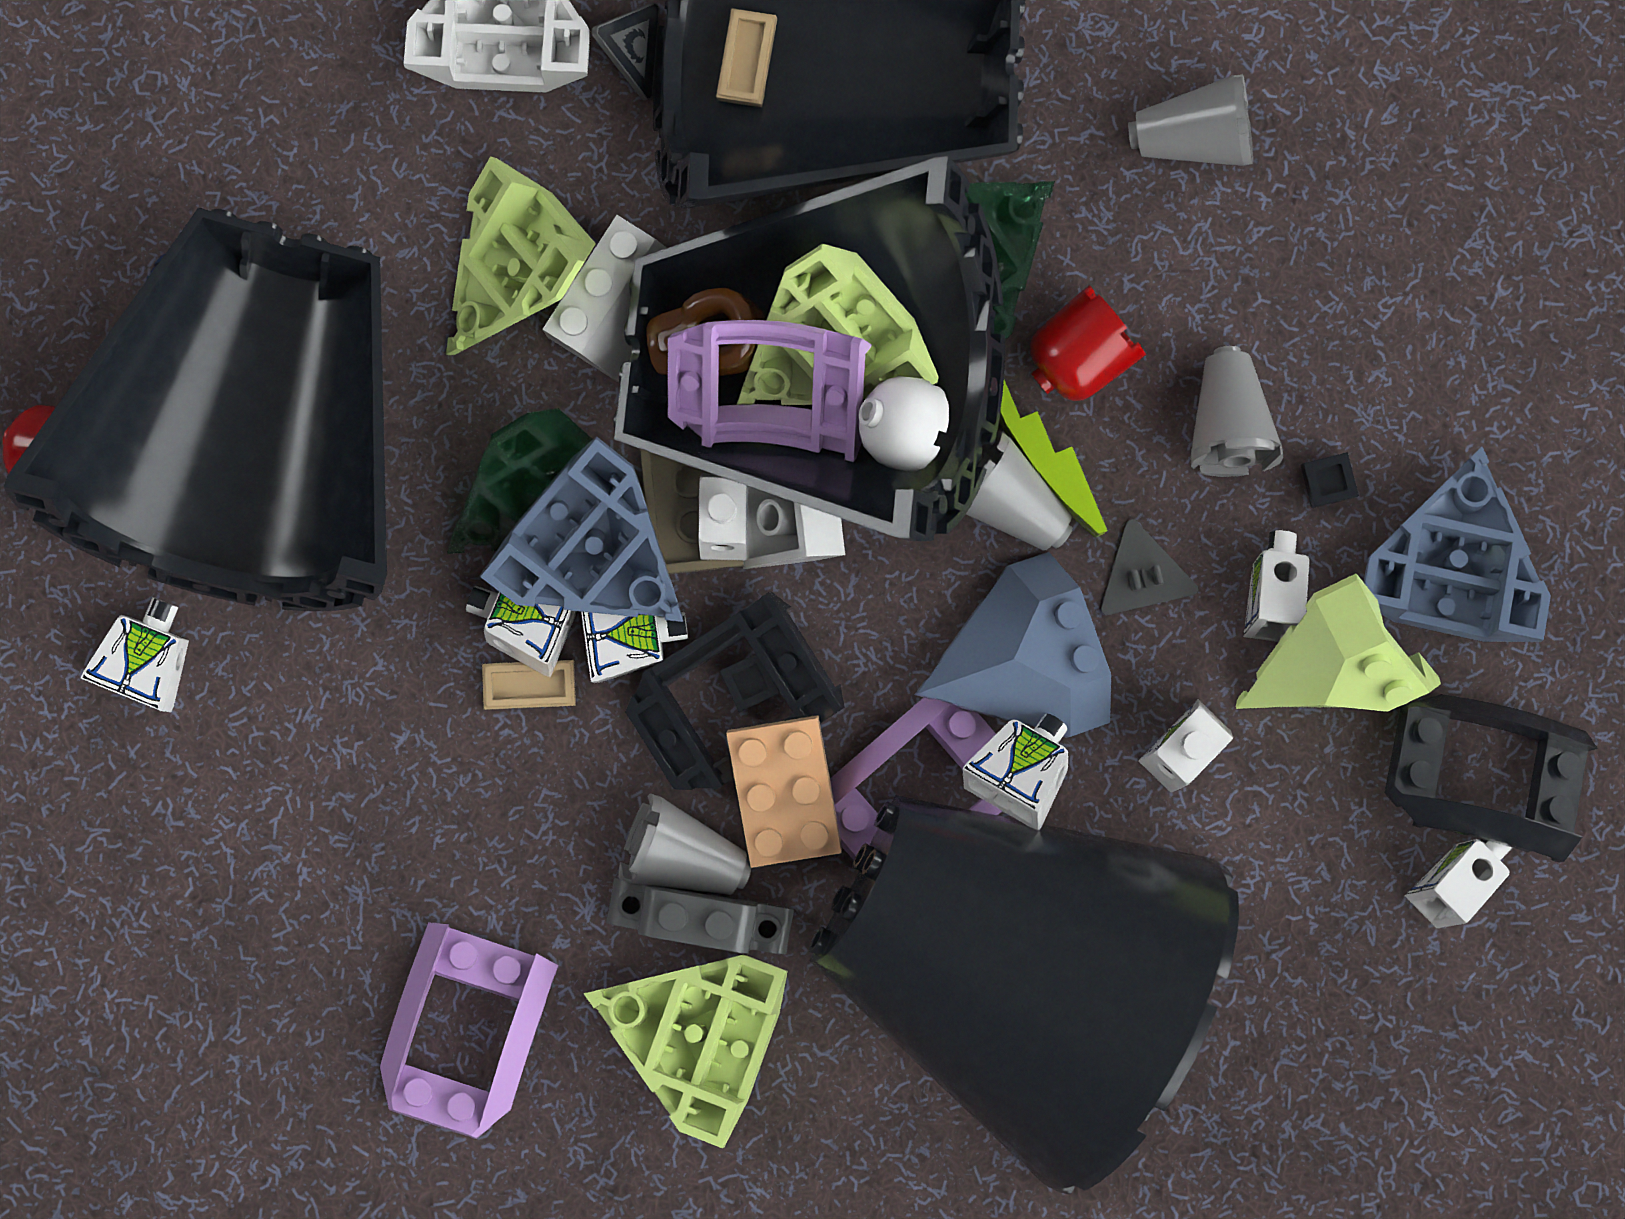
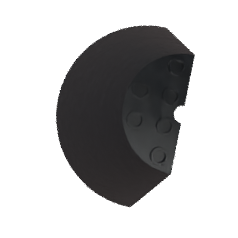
[653,0,1025,208]
[613,156,1005,541]
[4,208,387,611]
[809,795,1239,1194]

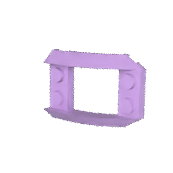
[668,320,872,462]
[830,697,1002,860]
[380,922,558,1139]

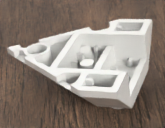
[404,0,590,93]

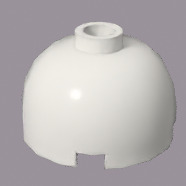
[859,376,949,473]

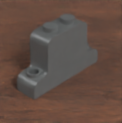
[606,877,794,954]

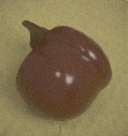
[646,288,767,376]

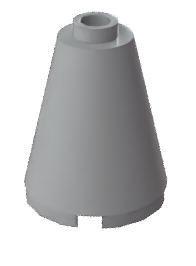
[1128,74,1253,166]
[1190,346,1283,477]
[966,430,1073,550]
[619,793,751,895]

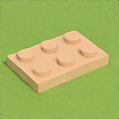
[726,715,842,868]

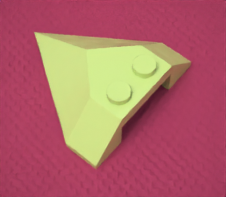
[446,157,596,355]
[737,244,939,405]
[1236,574,1441,712]
[584,955,788,1148]

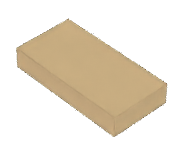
[716,9,777,107]
[482,660,576,710]

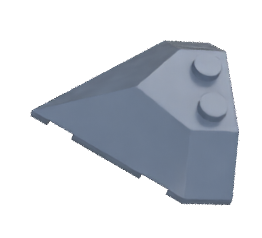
[480,436,683,622]
[1364,447,1551,642]
[914,552,1111,738]

